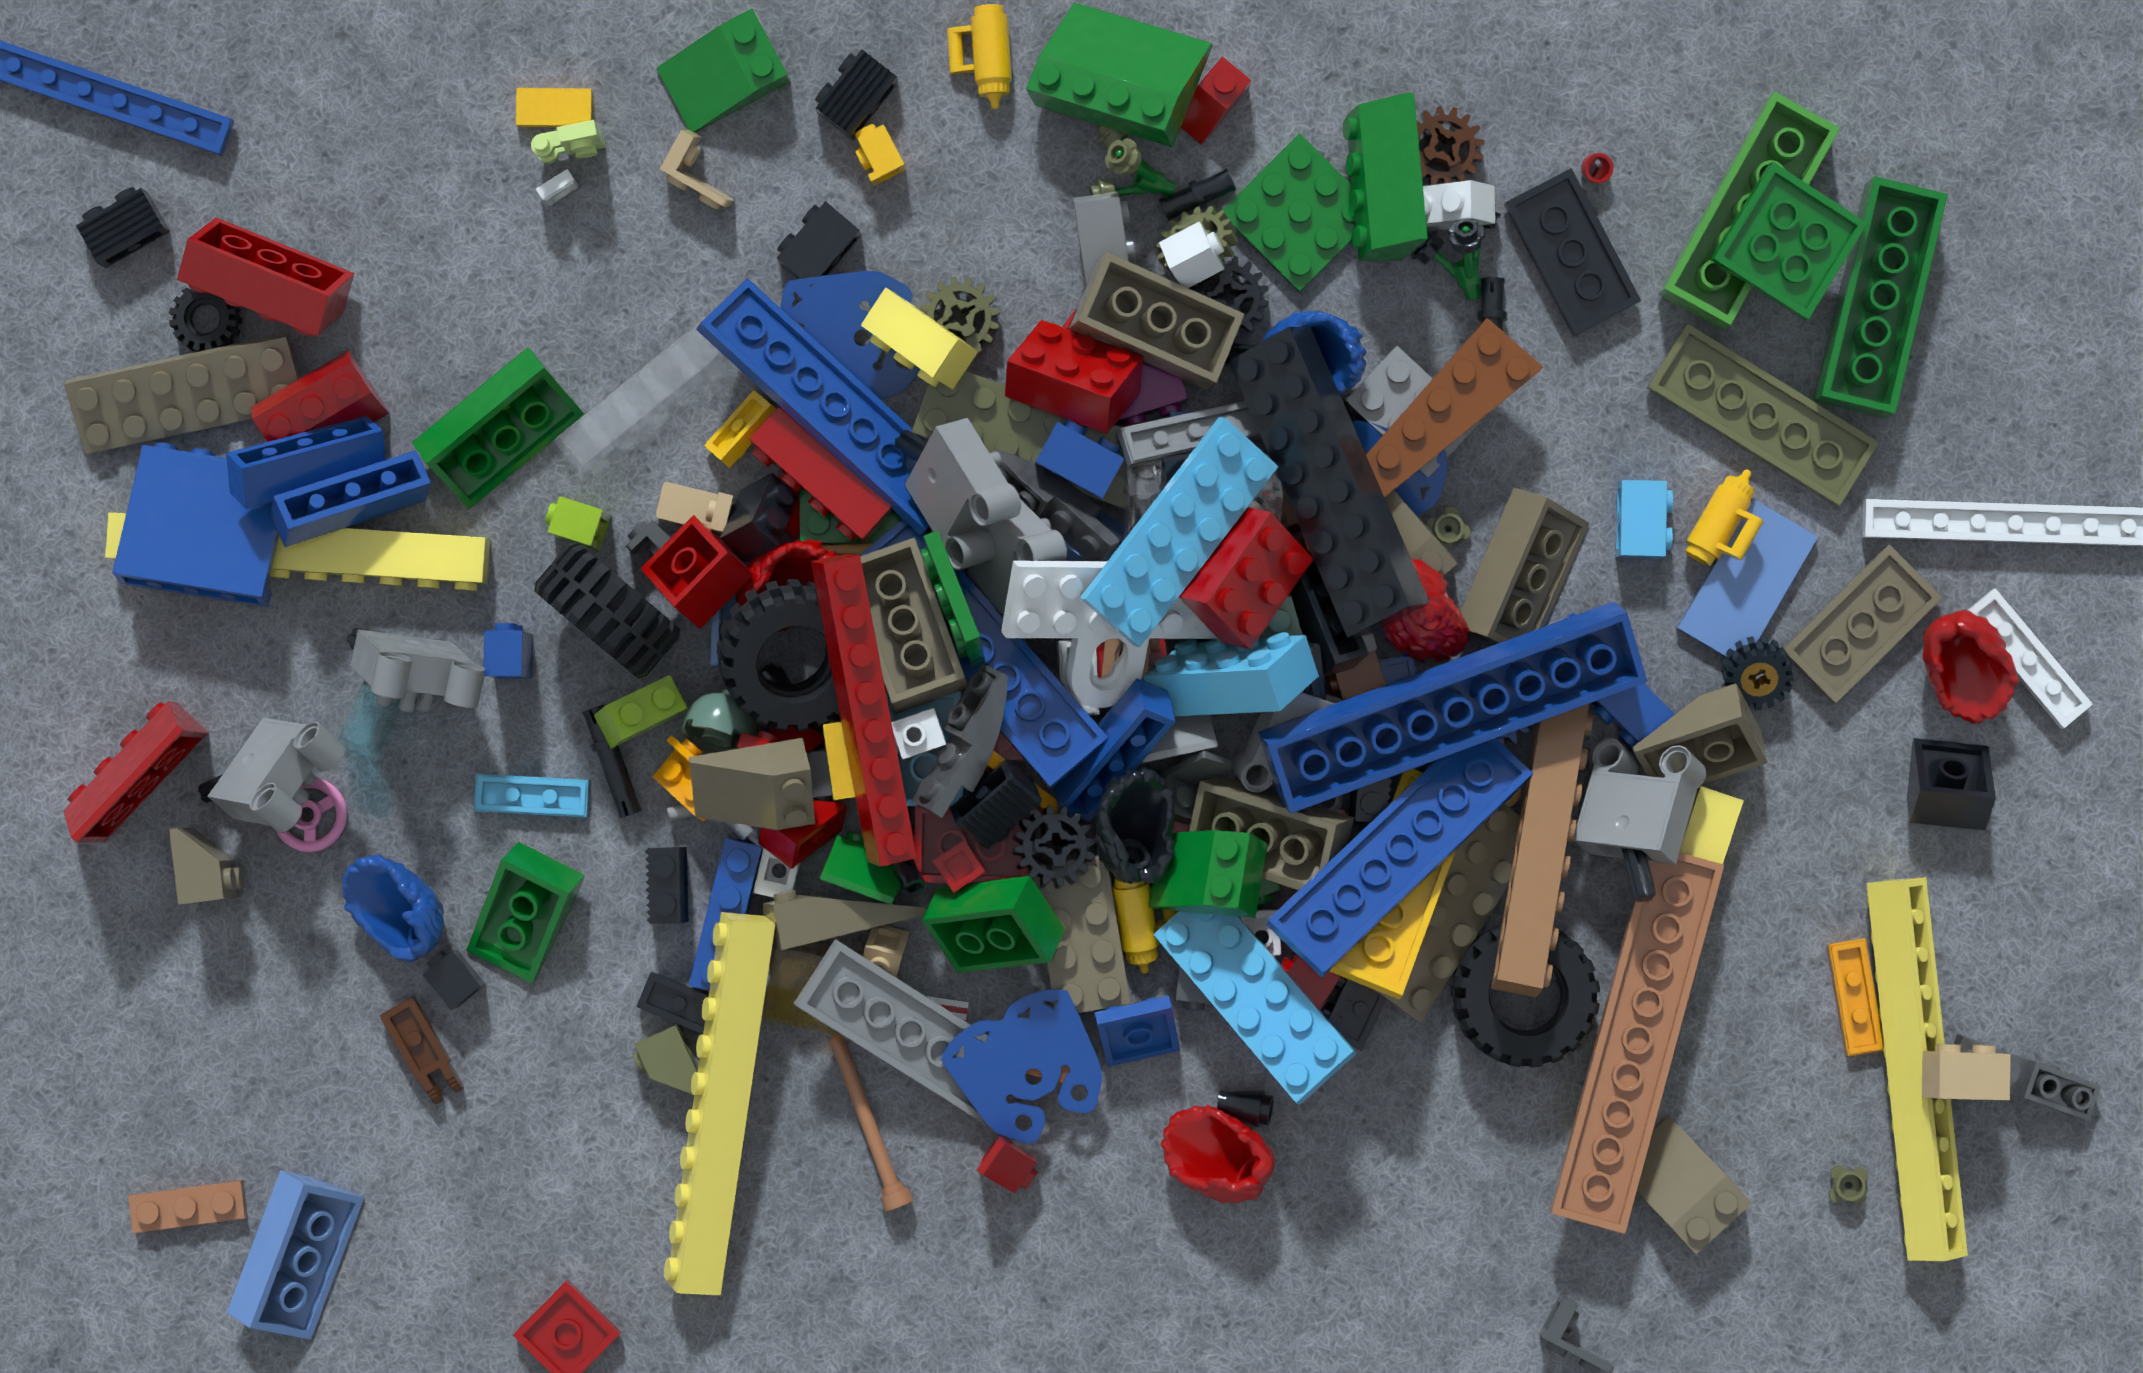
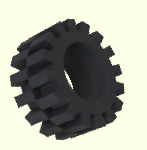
[169,287,242,352]

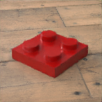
[513,1279,621,1373]

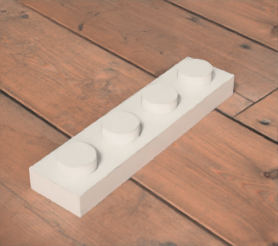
[1968,588,2093,729]

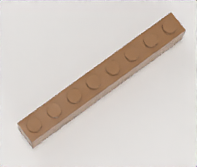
[1491,704,1594,998]

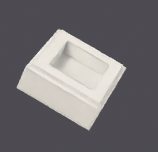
[536,169,579,206]

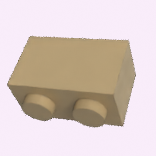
[1922,1044,2011,1100]

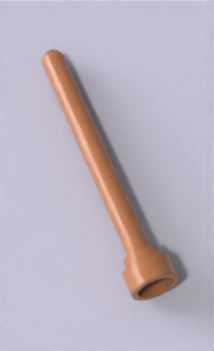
[831,1036,913,1212]

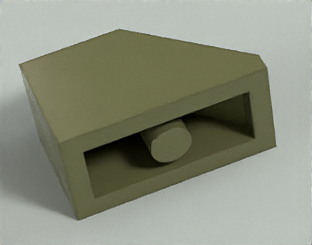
[632,1024,699,1095]

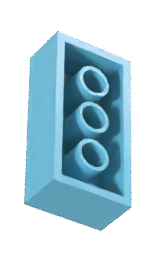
[1143,632,1319,716]

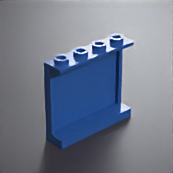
[112,443,279,608]

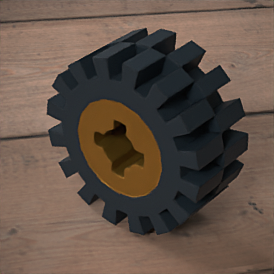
[1722,636,1794,710]

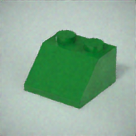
[820,831,901,905]

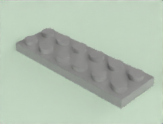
[794,939,988,1123]

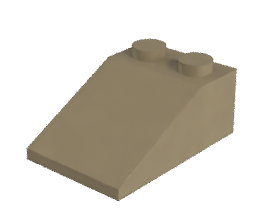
[1633,683,1767,784]
[688,738,815,830]
[1636,1116,1752,1255]

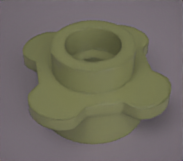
[1426,506,1471,551]
[1828,1165,1868,1205]

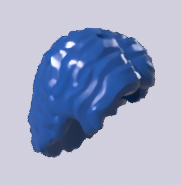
[1262,311,1367,394]
[342,854,444,963]

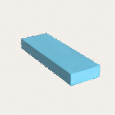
[474,774,590,818]

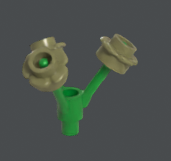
[1090,126,1176,196]

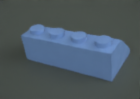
[227,1170,364,1340]

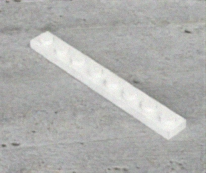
[1862,499,2143,546]

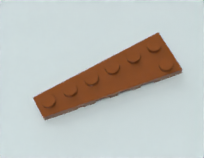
[1366,318,1543,498]

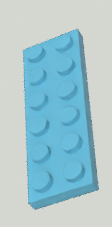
[1080,417,1278,647]
[1153,911,1357,1105]

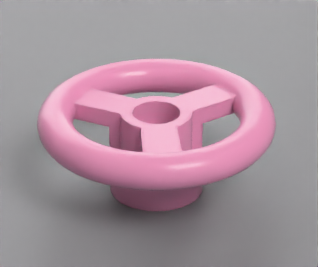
[276,778,347,852]

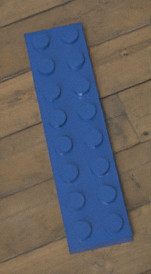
[696,278,929,535]
[859,520,1108,789]
[1266,738,1533,978]

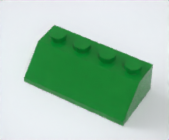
[1343,93,1428,261]
[412,347,585,509]

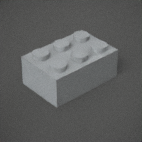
[1344,346,1480,478]

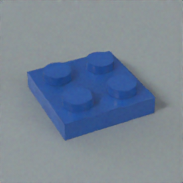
[1095,996,1180,1067]

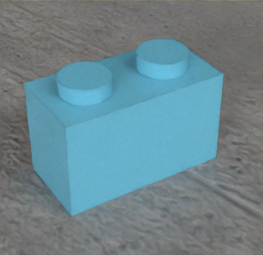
[1615,480,1673,559]

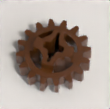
[1417,106,1485,185]

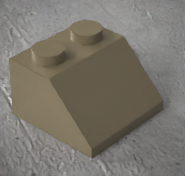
[169,828,244,905]

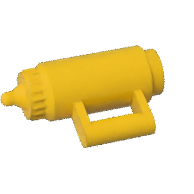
[947,4,1012,109]
[1684,469,1764,567]
[1111,877,1178,974]

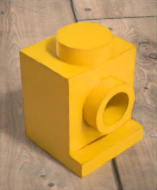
[854,124,906,187]

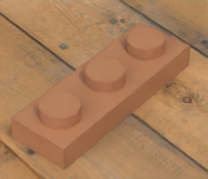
[128,1180,248,1233]

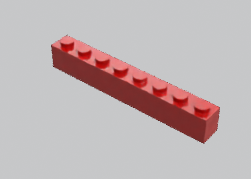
[811,554,917,867]

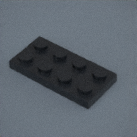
[1504,168,1641,337]

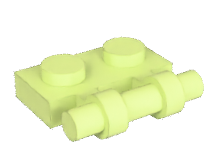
[531,120,606,164]

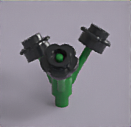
[1412,212,1501,300]

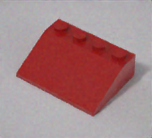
[63,701,209,843]

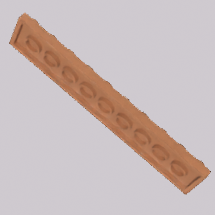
[1550,852,1724,1234]

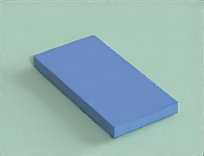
[1676,499,1818,658]

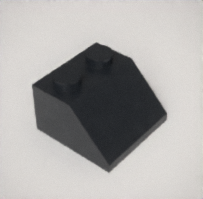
[1907,738,1996,830]

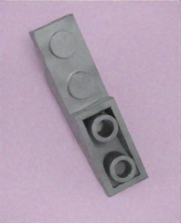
[993,449,1120,561]
[912,664,1008,818]
[1954,1034,2101,1121]

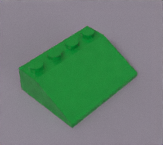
[1026,2,1213,147]

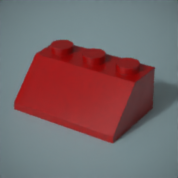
[251,349,389,442]

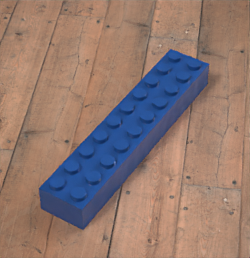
[1258,601,1647,814]

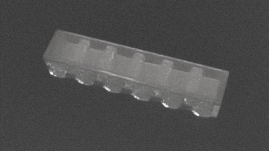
[553,313,730,479]

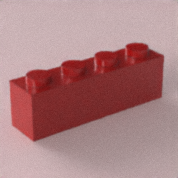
[749,406,893,544]

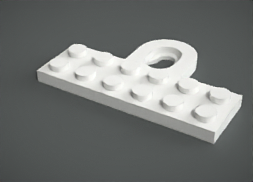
[1001,561,1218,708]

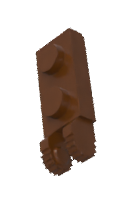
[380,996,464,1105]

